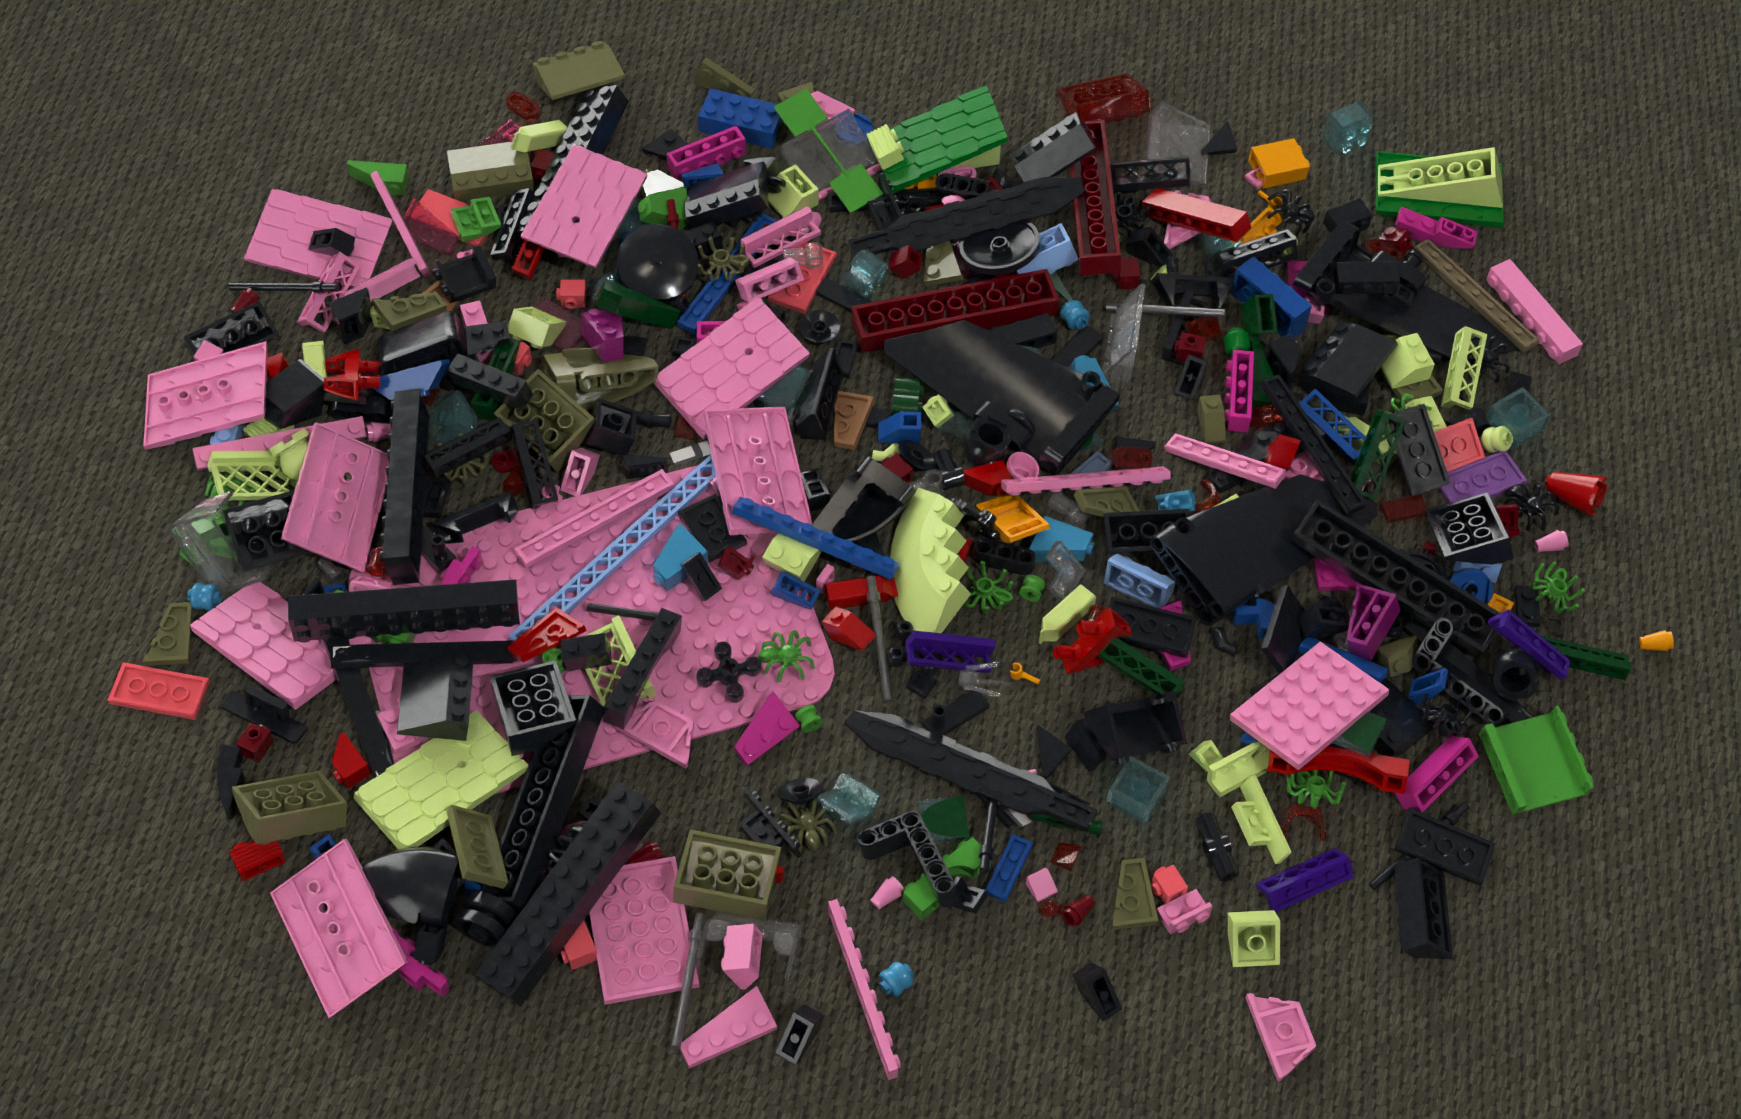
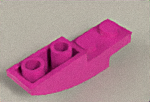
[1395,207,1478,249]
[441,546,483,585]
[391,926,449,997]

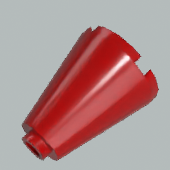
[1544,471,1608,517]

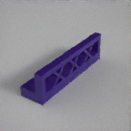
[1488,609,1570,680]
[905,630,996,673]
[1256,848,1354,913]

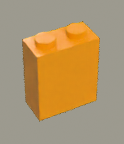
[1248,138,1310,189]

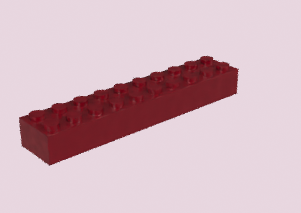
[1069,120,1121,276]
[851,269,1059,353]

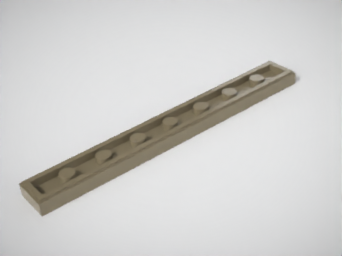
[1412,239,1540,353]

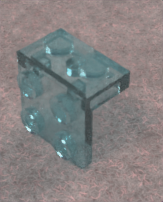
[817,771,882,823]

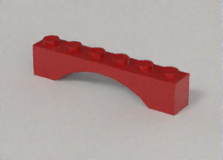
[1267,746,1409,794]

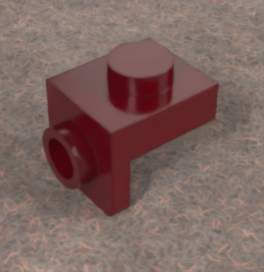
[1378,227,1412,256]
[1495,504,1520,538]
[717,546,755,580]

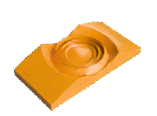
[976,494,1050,543]

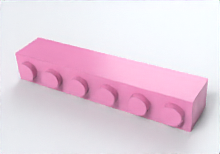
[1486,259,1583,365]

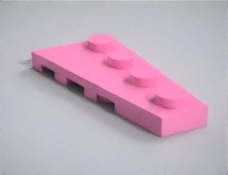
[680,986,777,1068]

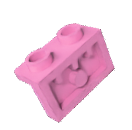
[377,698,420,754]
[1156,889,1213,935]

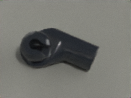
[1211,627,1238,656]

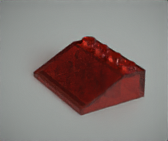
[1056,73,1150,124]

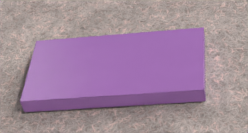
[1438,451,1528,504]

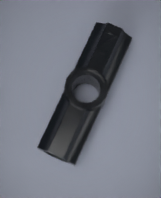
[1195,812,1239,882]

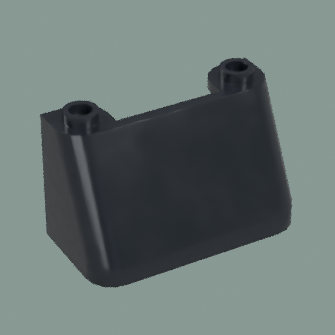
[379,311,467,375]
[1083,691,1188,765]

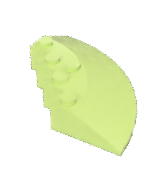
[890,488,971,633]

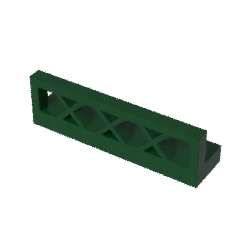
[1350,411,1406,500]
[1541,636,1632,680]
[1097,638,1185,698]

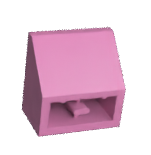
[721,924,763,989]

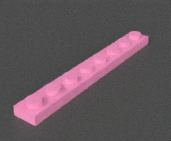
[192,416,367,471]
[1001,466,1170,495]
[514,469,674,568]
[828,899,901,1080]

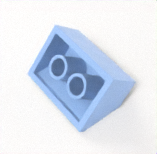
[1017,223,1079,274]
[1103,554,1175,608]

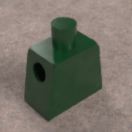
[1241,294,1278,334]

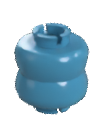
[1060,300,1090,330]
[187,583,222,611]
[878,962,914,997]

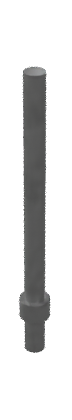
[1106,302,1226,317]
[867,576,893,703]
[671,913,705,1050]

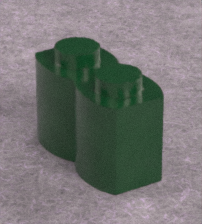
[892,377,924,416]

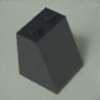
[265,359,326,429]

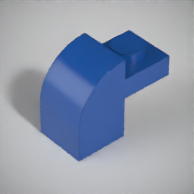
[1233,598,1275,639]

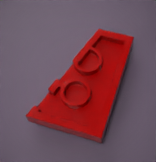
[507,607,587,663]

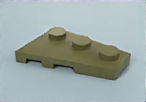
[693,57,755,98]
[924,240,964,286]
[372,292,447,331]
[1074,486,1139,517]
[143,602,193,666]
[1112,858,1159,930]

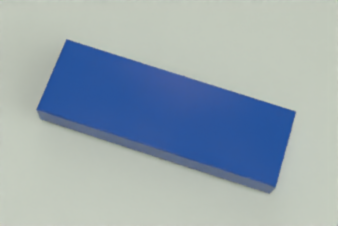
[985,834,1033,903]

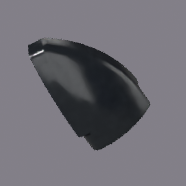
[812,456,916,543]
[361,847,461,926]

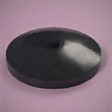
[959,219,1040,275]
[617,224,699,302]

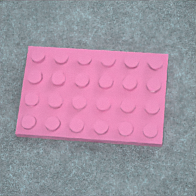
[1230,642,1389,770]
[589,856,699,1005]

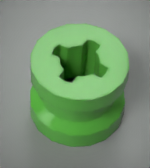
[1019,575,1045,602]
[542,648,566,674]
[795,705,823,733]

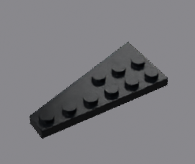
[1208,411,1326,494]

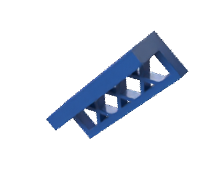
[1299,389,1366,466]

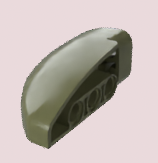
[542,348,658,410]

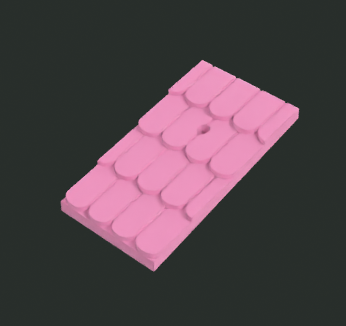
[521,144,648,268]
[243,189,393,288]
[653,297,810,440]
[144,342,268,450]
[704,407,812,535]
[281,422,389,573]
[190,579,337,710]
[270,838,408,1018]

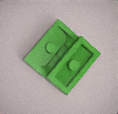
[451,197,501,242]

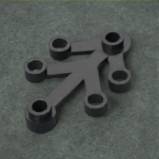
[950,498,1000,541]

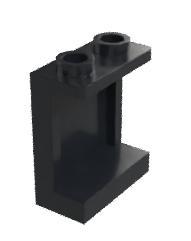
[432,245,496,303]

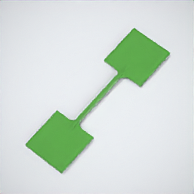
[774,88,883,214]

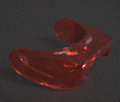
[1190,480,1221,515]
[1281,805,1326,841]

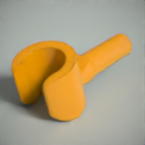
[1257,190,1282,210]
[1010,663,1040,684]

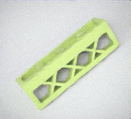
[1441,326,1487,410]
[1207,742,1270,797]

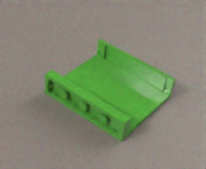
[1478,706,1594,815]

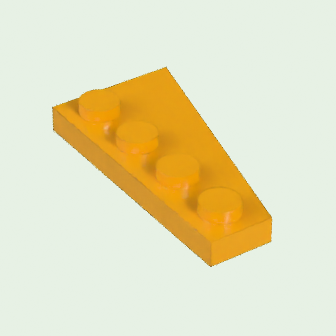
[1224,206,1283,269]

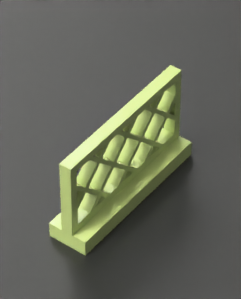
[207,451,297,501]
[585,615,657,707]

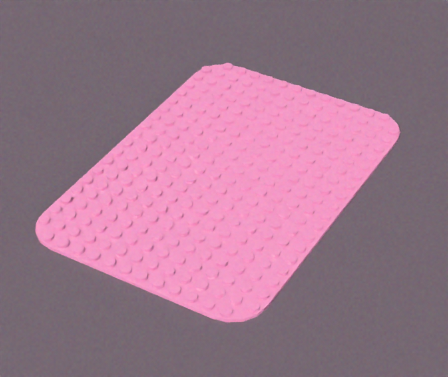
[348,465,835,794]

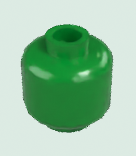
[1223,328,1251,356]

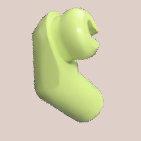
[872,443,901,462]

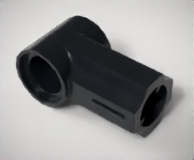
[1445,407,1491,435]
[933,448,965,490]

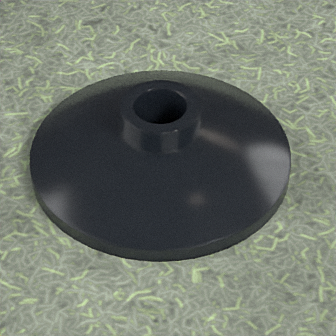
[799,310,840,344]
[898,440,936,471]
[778,778,823,805]

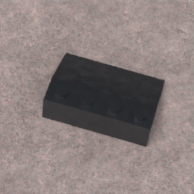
[685,161,769,229]
[1298,322,1398,398]
[222,490,311,573]
[1425,492,1514,565]
[397,654,474,741]
[490,660,576,756]
[1367,677,1435,758]

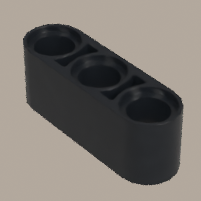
[935,173,993,200]
[330,395,392,424]
[973,538,1035,576]

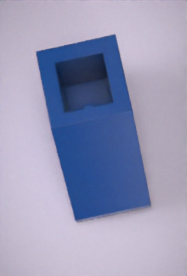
[878,411,921,444]

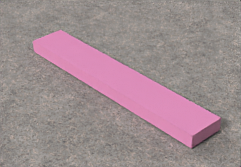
[370,171,432,278]
[1164,433,1286,489]

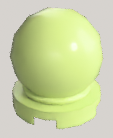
[269,428,310,482]

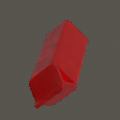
[825,575,898,611]

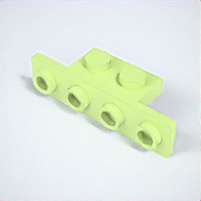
[1231,775,1291,864]

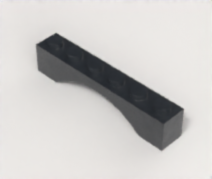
[603,608,682,730]

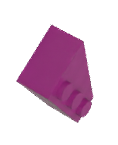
[582,309,623,362]
[1346,583,1400,661]

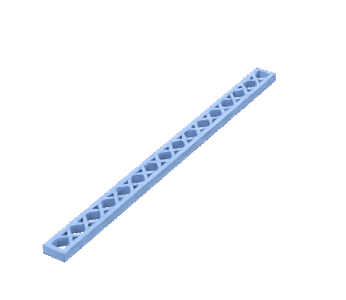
[509,455,716,643]

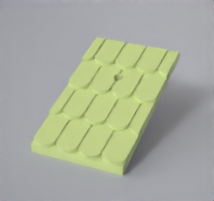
[354,710,529,849]

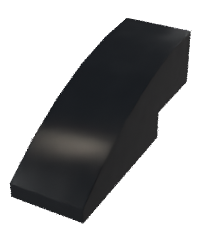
[217,745,246,819]

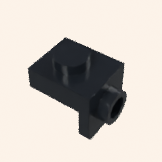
[953,876,988,914]

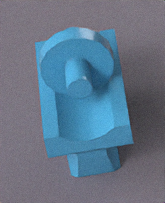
[1155,489,1196,511]

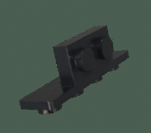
[867,173,905,231]
[220,685,308,744]
[739,786,802,858]

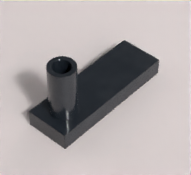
[421,524,457,573]
[922,689,989,736]

